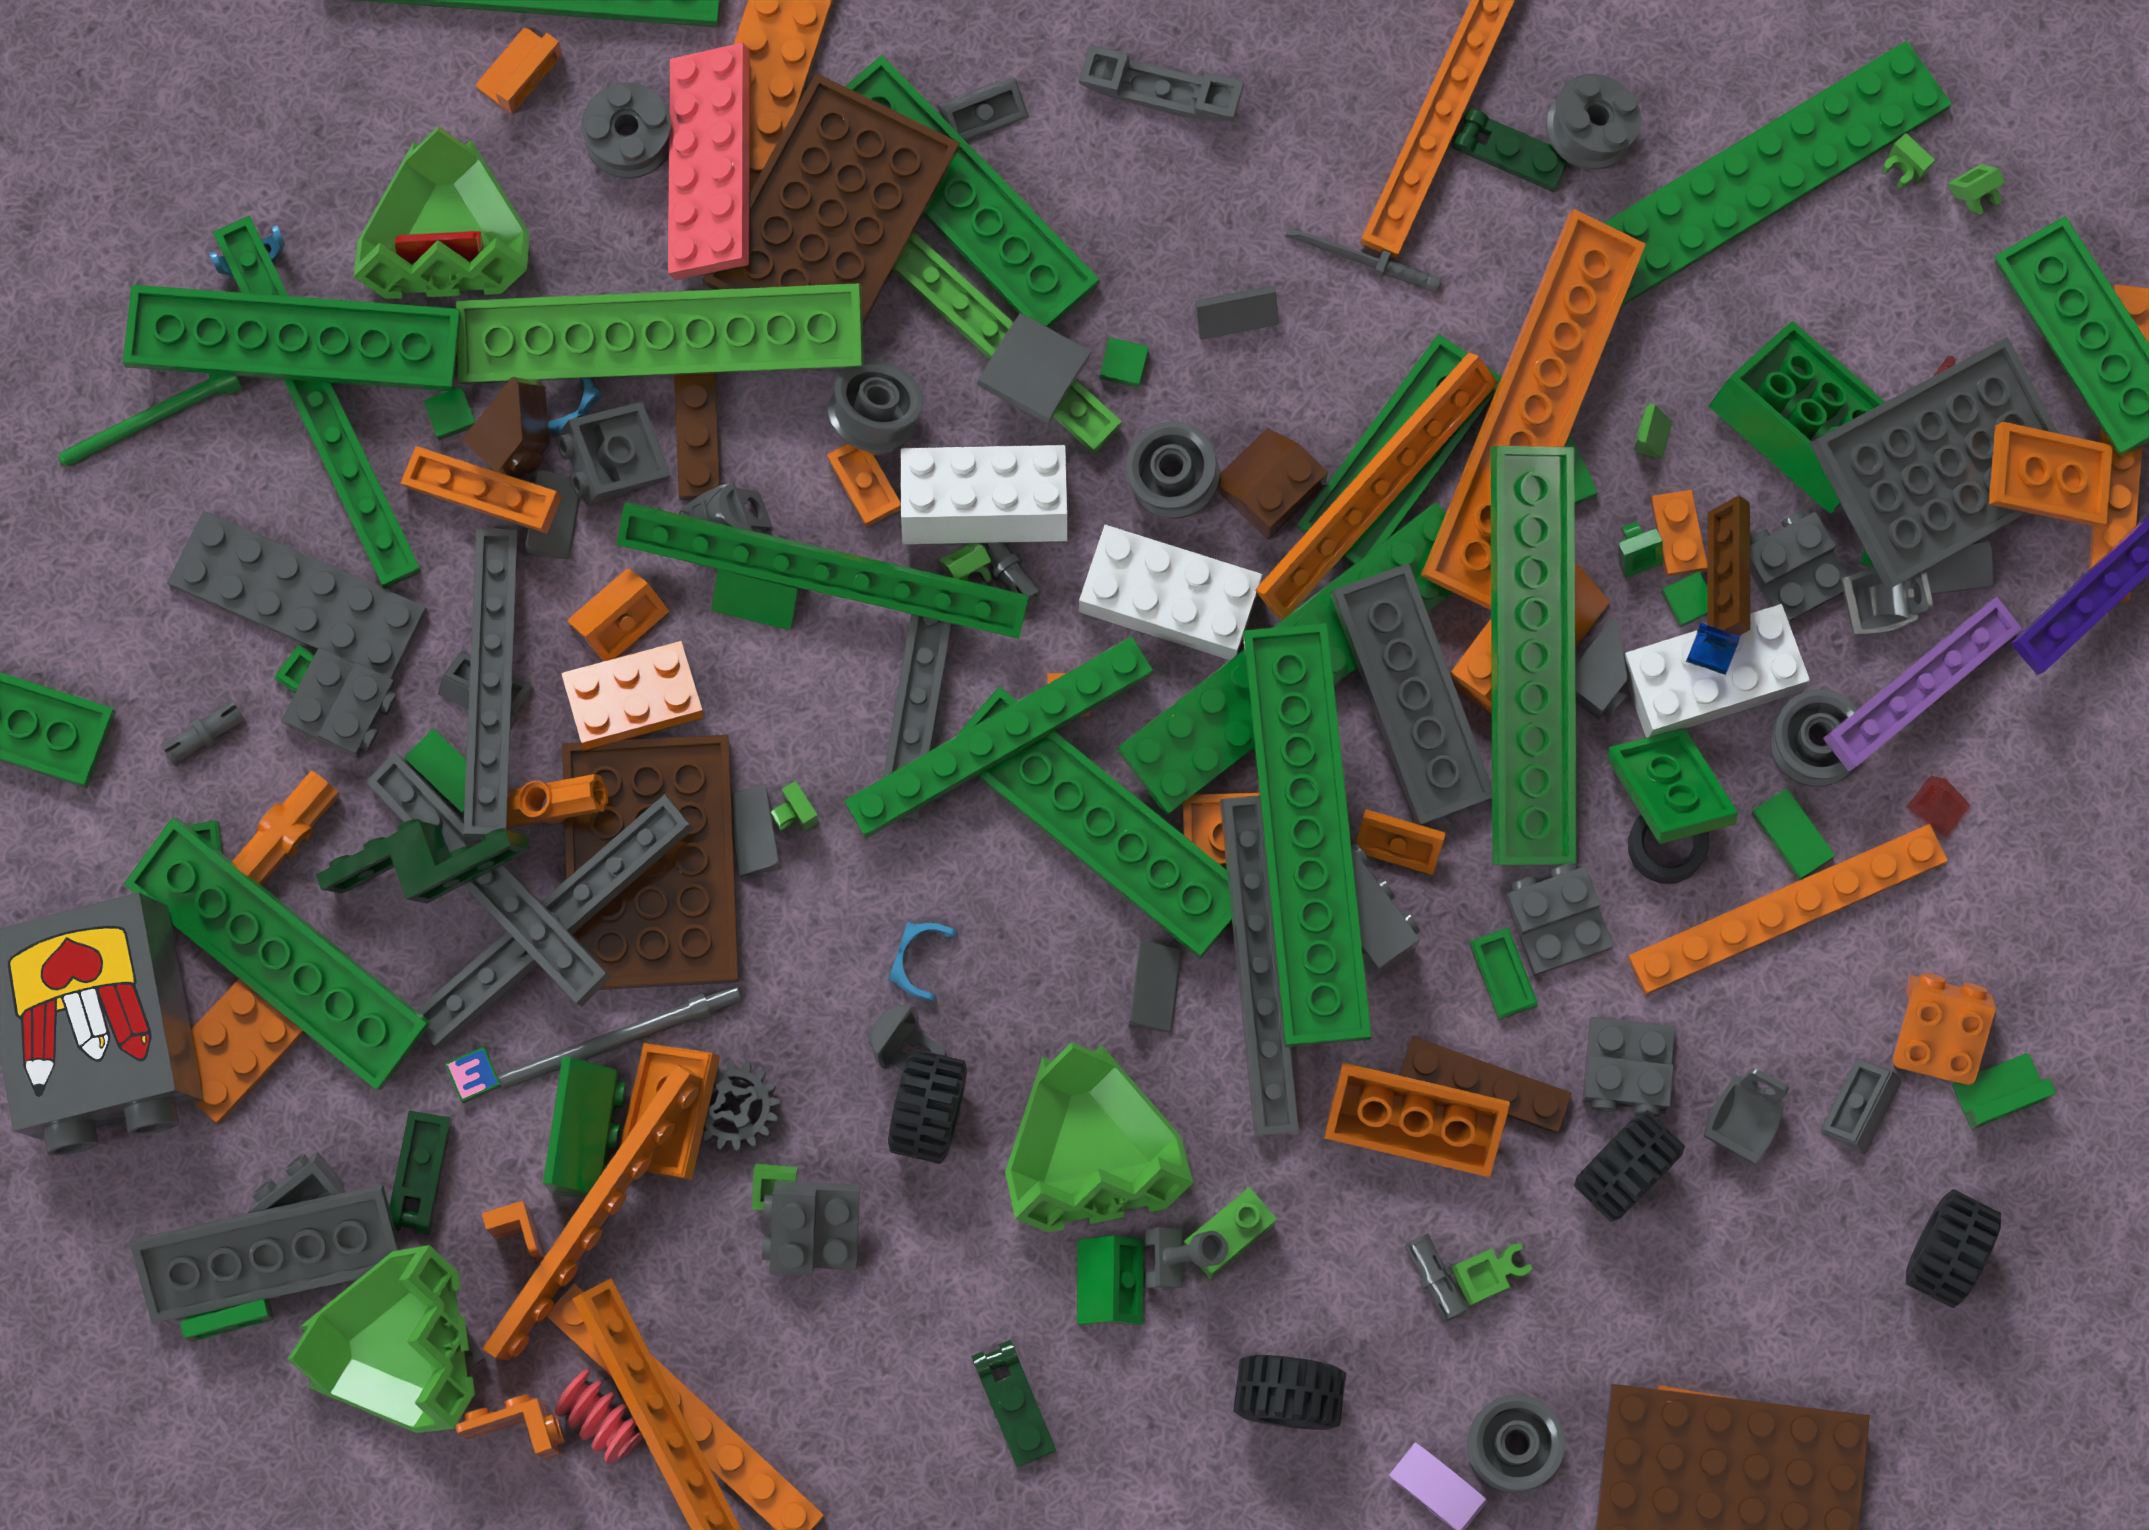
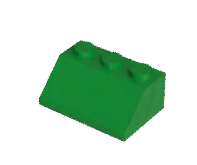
[543,1056,626,1199]

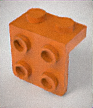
[1893,973,1996,1085]
[455,1394,566,1460]

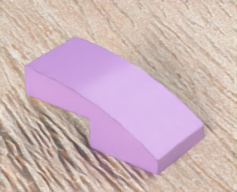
[1389,1442,1488,1530]

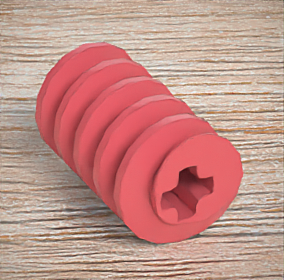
[555,1369,644,1464]

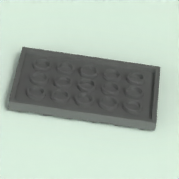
[1810,337,2059,590]

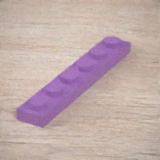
[1823,597,2022,771]

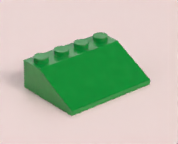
[1708,321,1885,514]

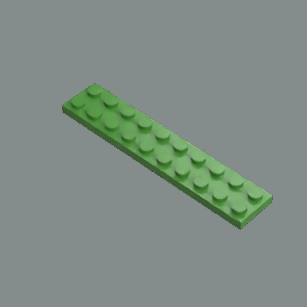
[456,284,864,384]

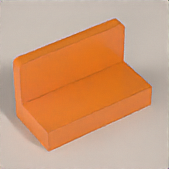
[476,28,563,114]
[567,568,670,662]
[482,1201,545,1262]

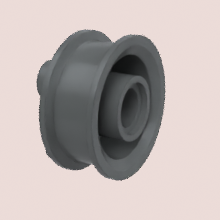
[1545,74,1642,170]
[582,82,671,179]
[827,360,923,455]
[1126,421,1220,519]
[1770,689,1858,787]
[1467,1394,1565,1493]

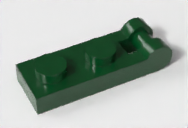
[1451,109,1568,192]
[389,1110,452,1236]
[971,1340,1056,1468]

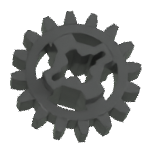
[702,1060,781,1153]

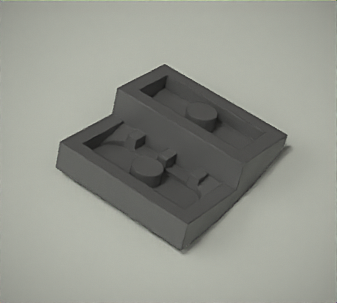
[977,313,1091,424]

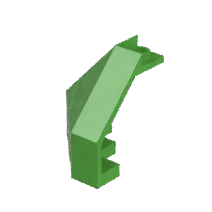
[353,126,530,299]
[1005,1042,1193,1233]
[287,1245,475,1433]

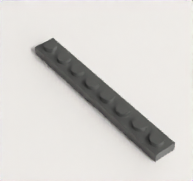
[463,528,518,840]
[366,752,612,1007]
[416,794,694,1050]
[1220,795,1299,1136]

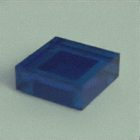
[1686,623,1740,675]

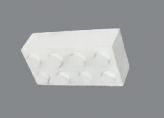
[901,445,1067,544]
[1079,525,1262,660]
[1624,604,1810,738]

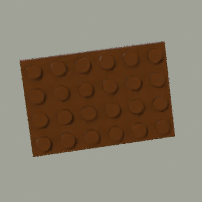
[702,73,960,326]
[562,734,739,990]
[1595,1384,1870,1530]

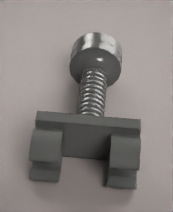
[1145,1227,1227,1290]

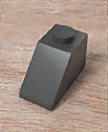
[1575,618,1628,720]

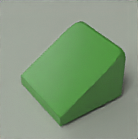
[1634,403,1672,459]

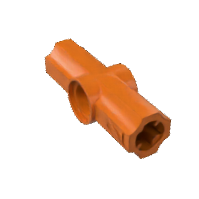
[232,770,340,885]
[507,774,608,829]

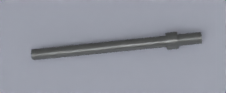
[499,985,742,1089]

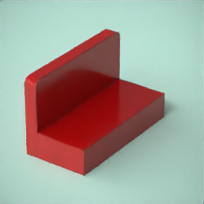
[395,231,483,264]

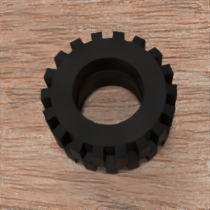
[888,1049,967,1164]
[1574,1110,1685,1222]
[1906,1189,2001,1308]
[1233,1355,1346,1430]

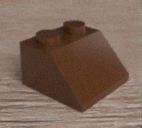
[461,377,549,475]
[1217,428,1328,540]

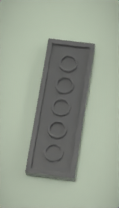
[167,510,427,680]
[1330,563,1492,825]
[130,1184,400,1324]

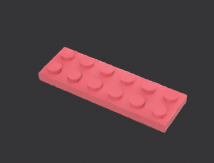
[668,42,749,280]

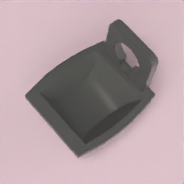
[678,482,772,531]
[1841,568,1933,635]
[868,1004,946,1071]
[1704,1068,1789,1165]

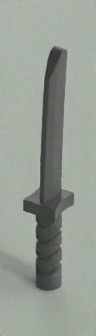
[1285,229,1442,293]

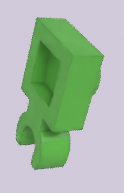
[1451,1244,1533,1306]

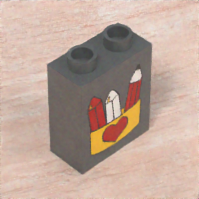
[0,892,204,1155]

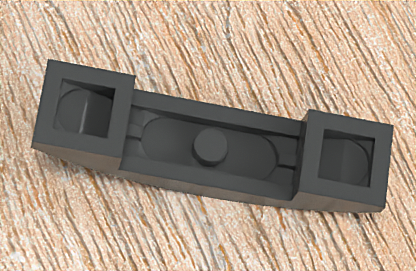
[1079,45,1244,121]

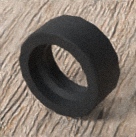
[1628,814,1709,884]

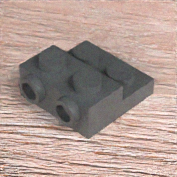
[557,402,671,506]
[1750,510,1849,622]
[281,647,397,758]
[1505,863,1614,976]
[1582,1017,1675,1117]
[248,1152,346,1214]
[762,1180,861,1275]

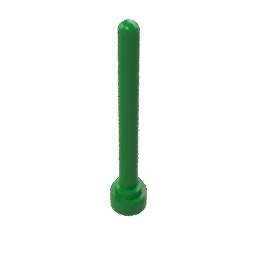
[58,374,244,466]

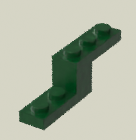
[316,819,531,904]

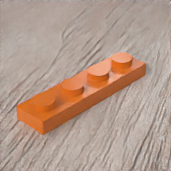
[400,446,562,534]

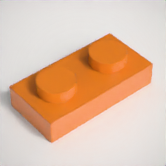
[827,444,901,528]
[1650,490,1707,577]
[1355,809,1446,875]

